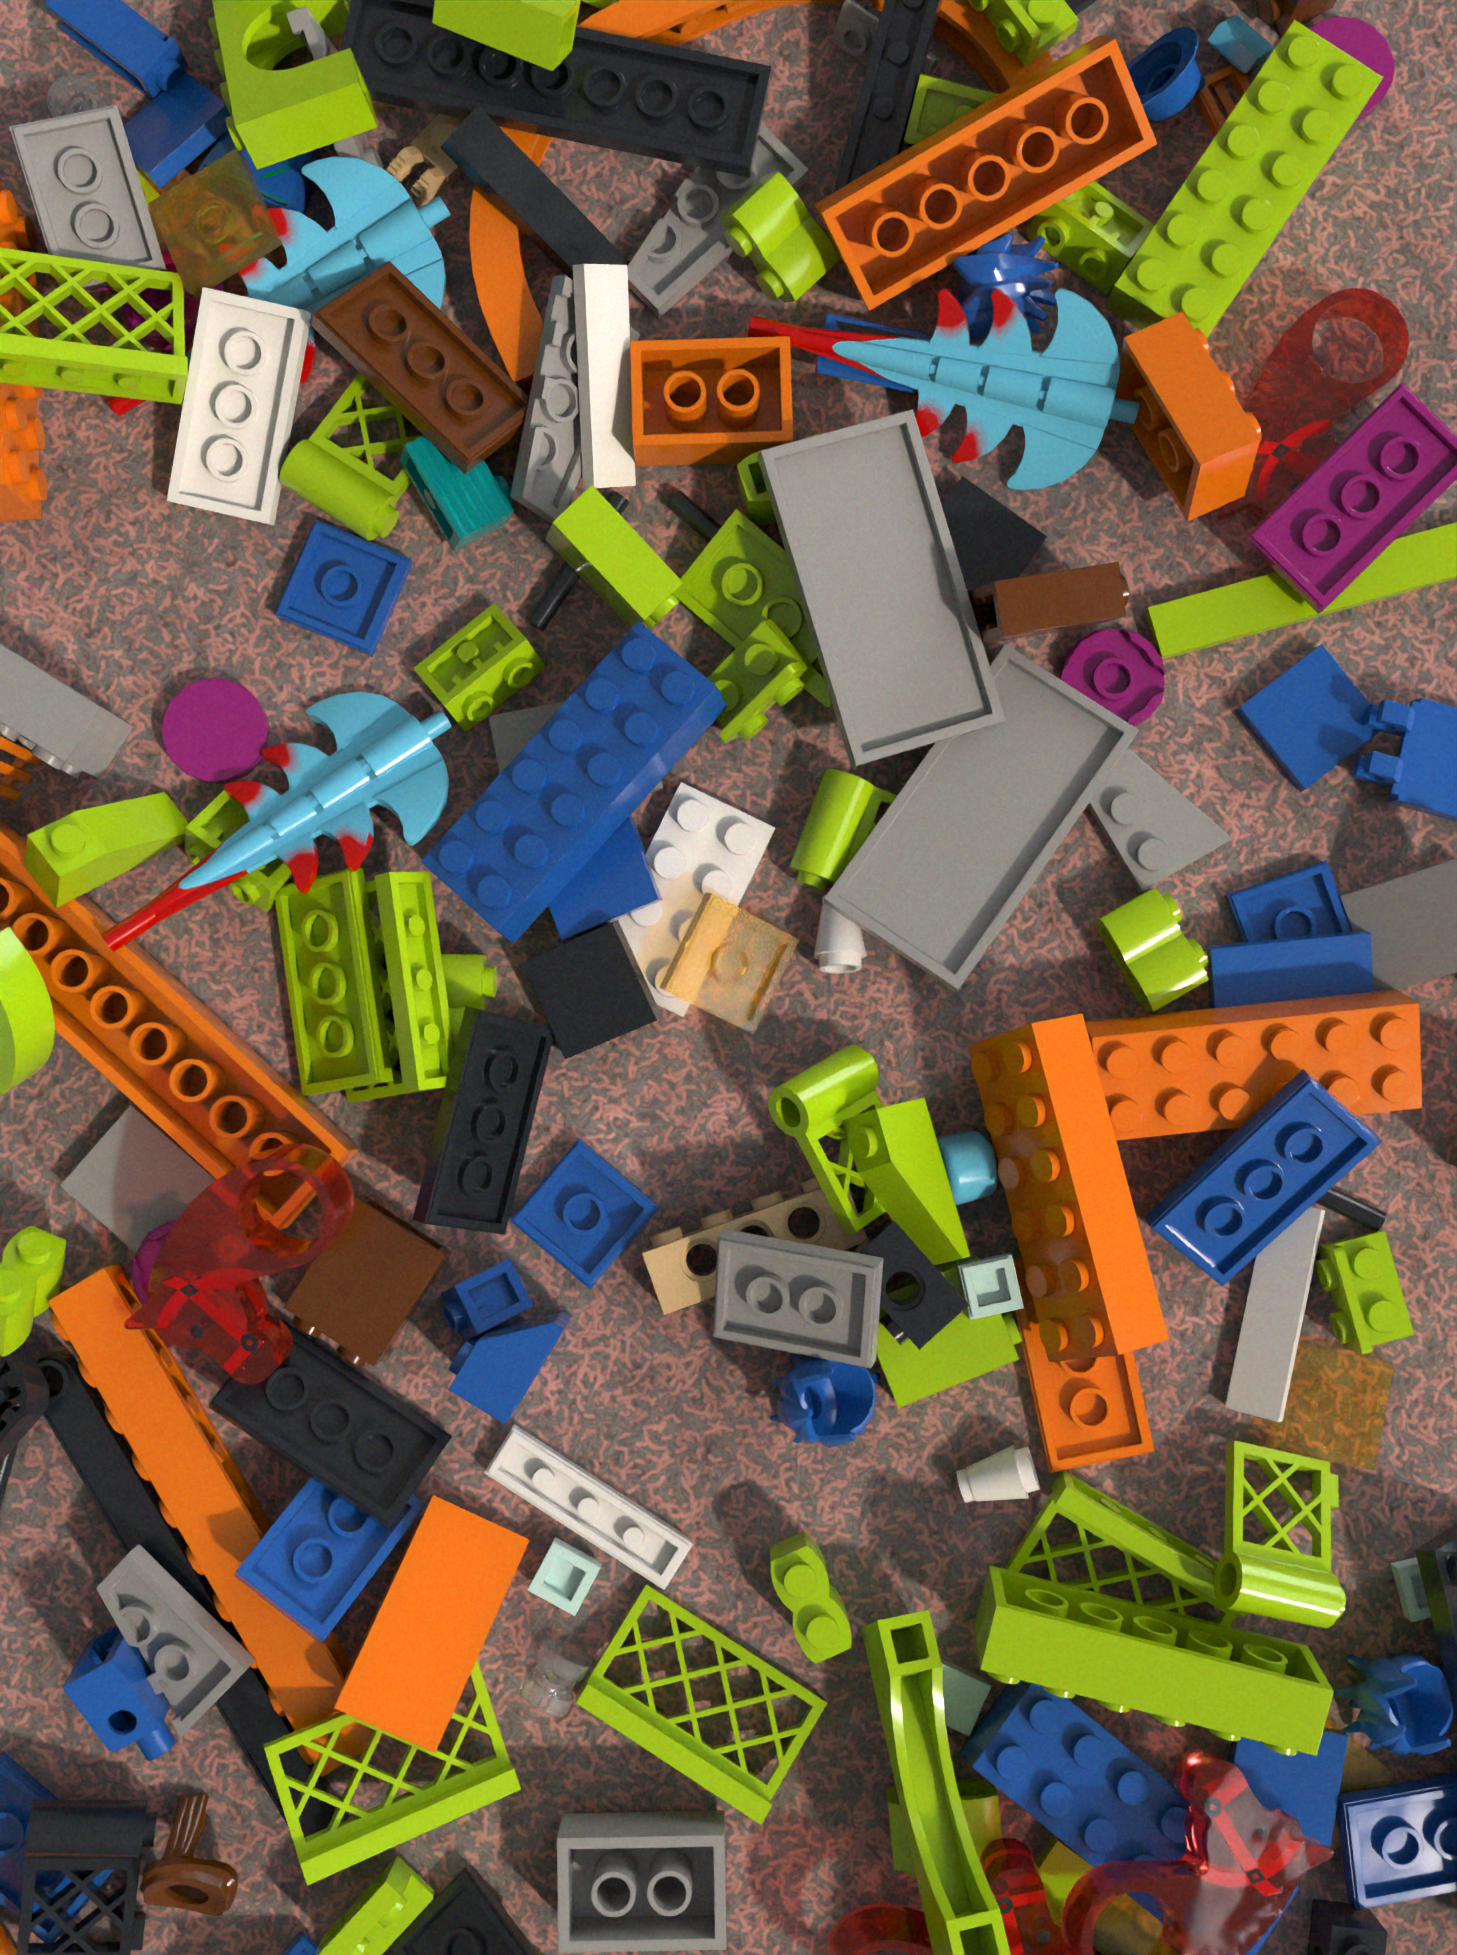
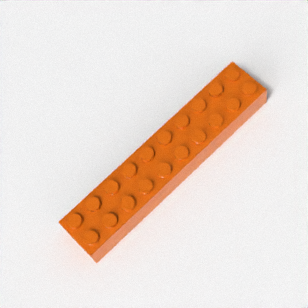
[0,818,360,1232]

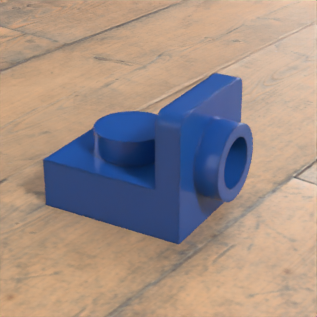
[441,1258,533,1341]

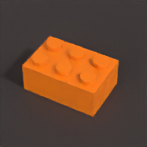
[1115,311,1262,522]
[630,336,793,466]

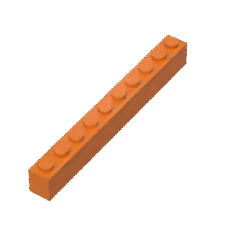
[47,1263,383,1777]

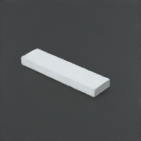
[573,264,636,488]
[1225,1207,1325,1422]
[484,1424,694,1590]

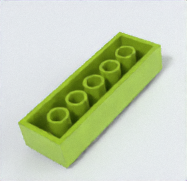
[1105,19,1384,339]
[974,1565,1334,1756]

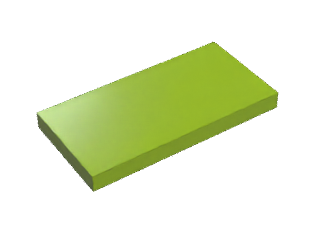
[275,868,394,1096]

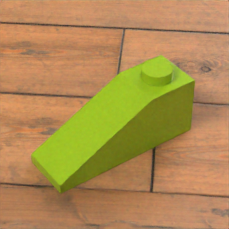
[25,792,189,908]
[843,1097,970,1265]

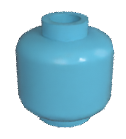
[937,1130,998,1205]

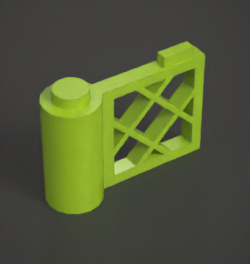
[279,372,424,541]
[789,768,897,892]
[768,1045,886,1235]
[1214,1440,1346,1629]

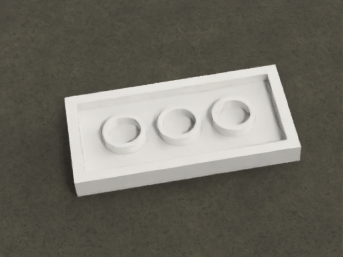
[167,287,312,525]
[612,782,775,1018]

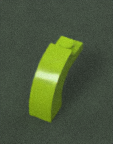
[0,927,55,1097]

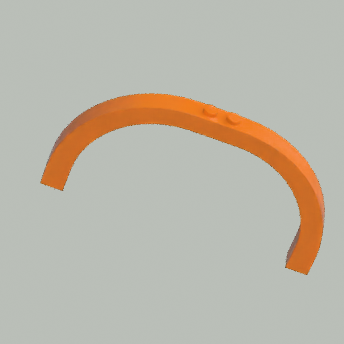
[469,0,1054,396]

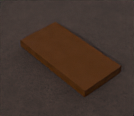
[311,261,529,474]

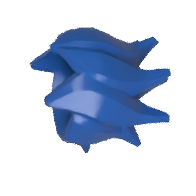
[938,232,1059,340]
[770,1353,880,1448]
[1333,1652,1454,1756]

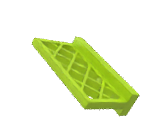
[0,248,188,405]
[345,872,455,1103]
[1004,1470,1248,1627]
[575,1583,827,1825]
[263,1660,521,1886]

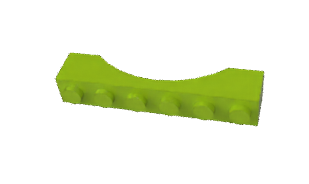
[861,1610,1011,1955]

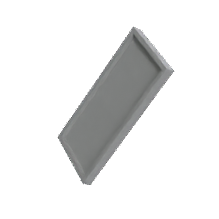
[757,409,1006,768]
[824,644,1139,993]

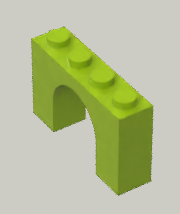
[208,0,378,170]
[432,0,619,71]

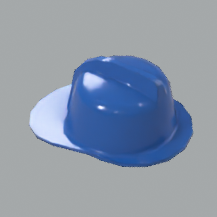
[1126,27,1206,123]

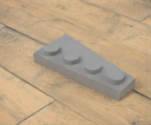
[627,122,809,319]
[510,275,640,523]

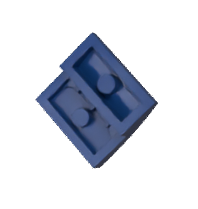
[549,814,663,941]

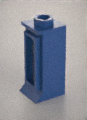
[45,0,188,101]

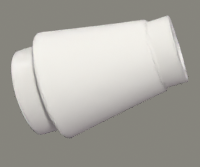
[814,895,867,974]
[956,1445,1040,1503]

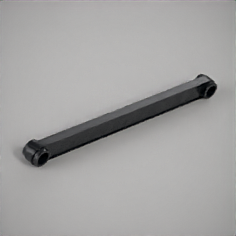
[37,1353,349,1875]

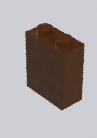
[967,562,1129,644]
[283,1195,452,1367]

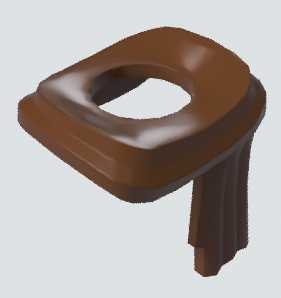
[139,1795,238,1916]

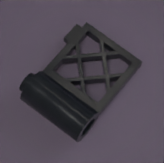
[16,1799,157,1955]

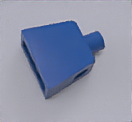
[62,1626,176,1761]

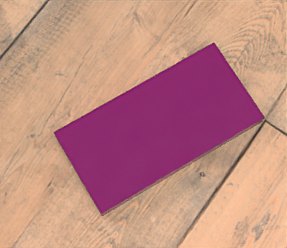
[1244,382,1457,614]

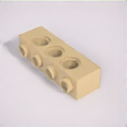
[642,1176,867,1315]

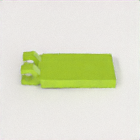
[672,509,833,709]

